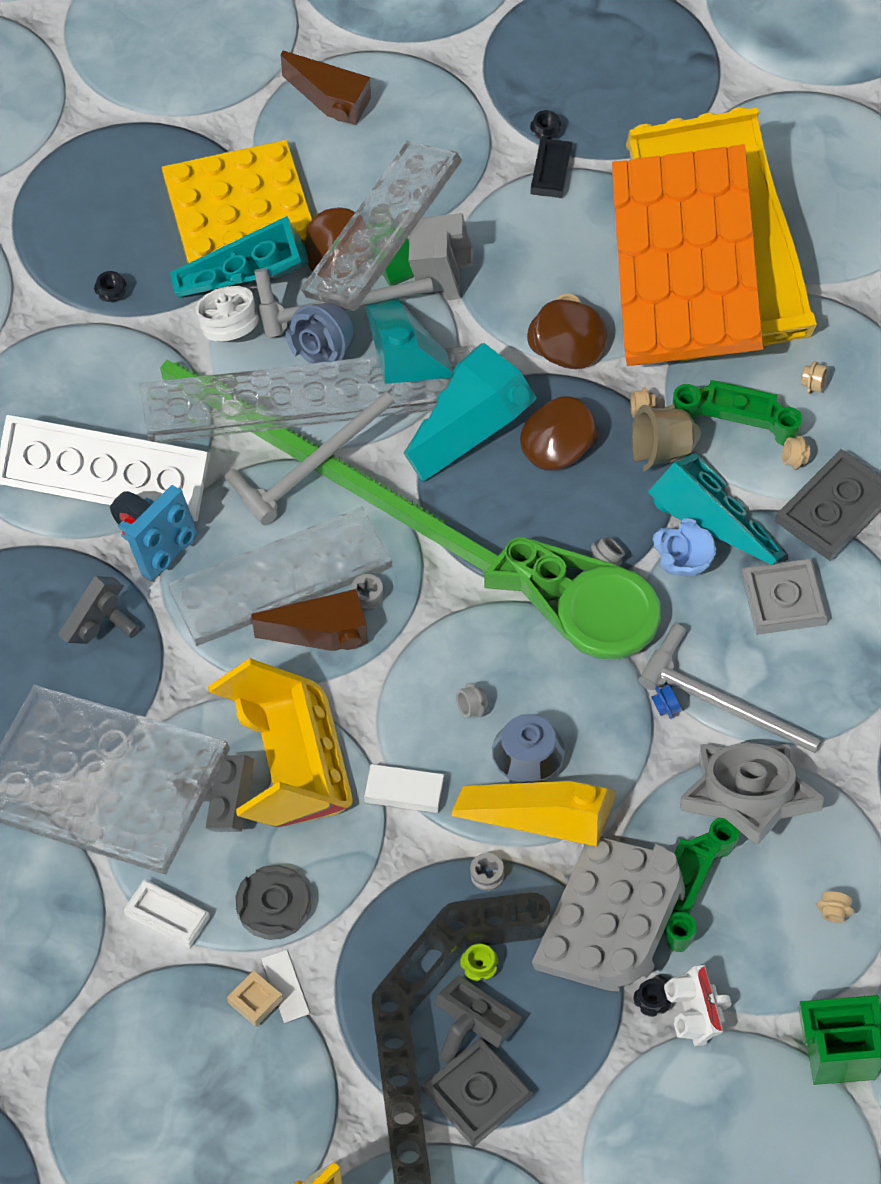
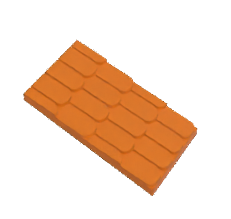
[612,144,764,366]

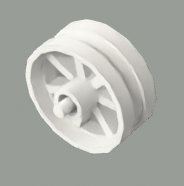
[195,286,260,341]

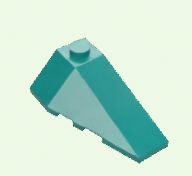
[170,216,310,297]
[365,298,453,384]
[403,343,537,481]
[648,453,786,565]

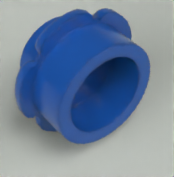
[651,684,682,719]

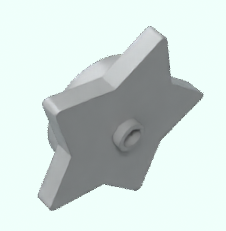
[680,743,824,844]

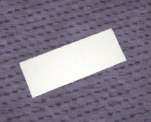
[261,950,310,1023]

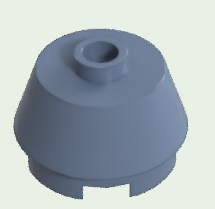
[286,303,354,370]

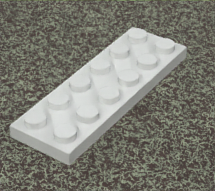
[0,415,210,521]

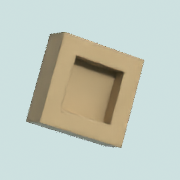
[227,970,283,1027]

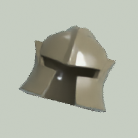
[631,404,701,472]

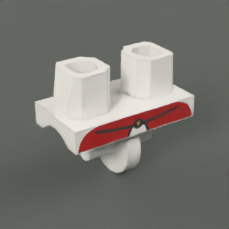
[664,965,732,1047]

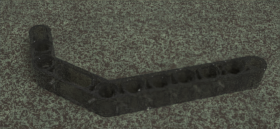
[371,892,550,1184]

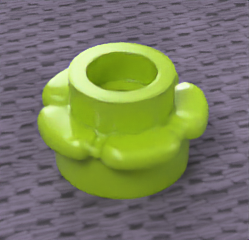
[460,944,498,981]

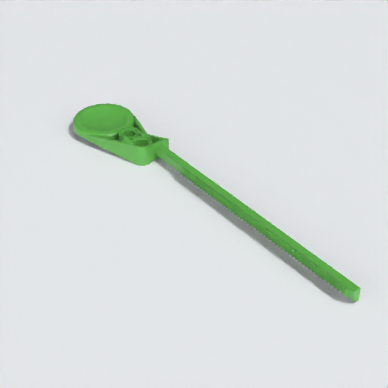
[160,360,661,659]

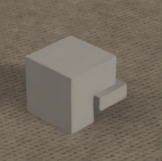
[408,213,473,300]

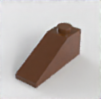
[280,50,371,125]
[251,589,368,651]

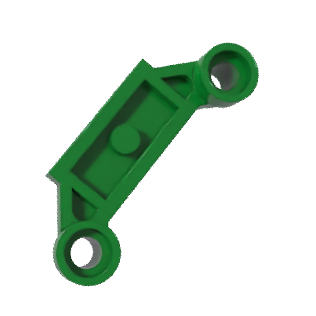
[672,380,802,446]
[664,818,740,952]

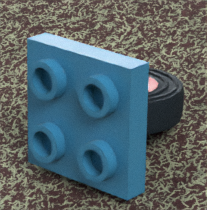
[110,485,198,581]

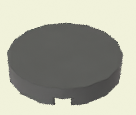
[235,865,311,940]

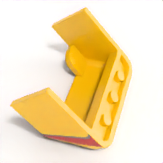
[208,658,353,827]

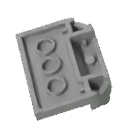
[532,837,685,991]

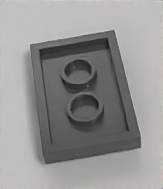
[775,449,881,561]

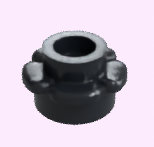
[530,110,561,139]
[94,271,127,302]
[633,979,672,1017]

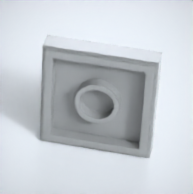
[741,558,828,635]

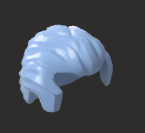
[652,518,716,576]

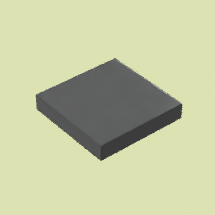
[421,1037,533,1148]

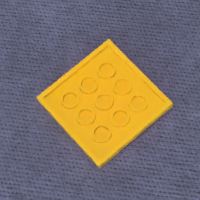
[162,140,312,263]

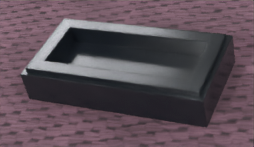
[530,138,572,198]

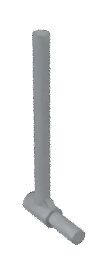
[254,268,433,337]
[225,392,395,525]
[638,624,821,753]

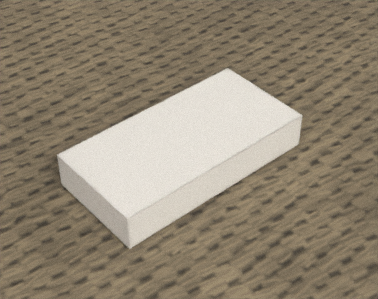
[364,764,444,813]
[124,879,210,948]

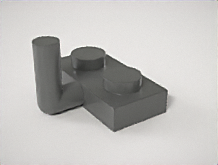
[58,576,140,644]
[172,755,255,832]
[434,975,522,1063]

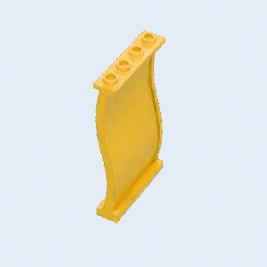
[626,107,817,361]

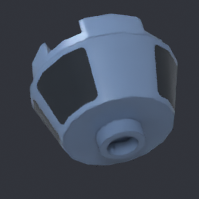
[492,714,565,784]

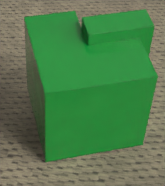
[798,995,881,1085]

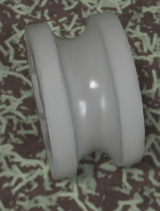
[351,574,383,610]
[470,853,505,891]

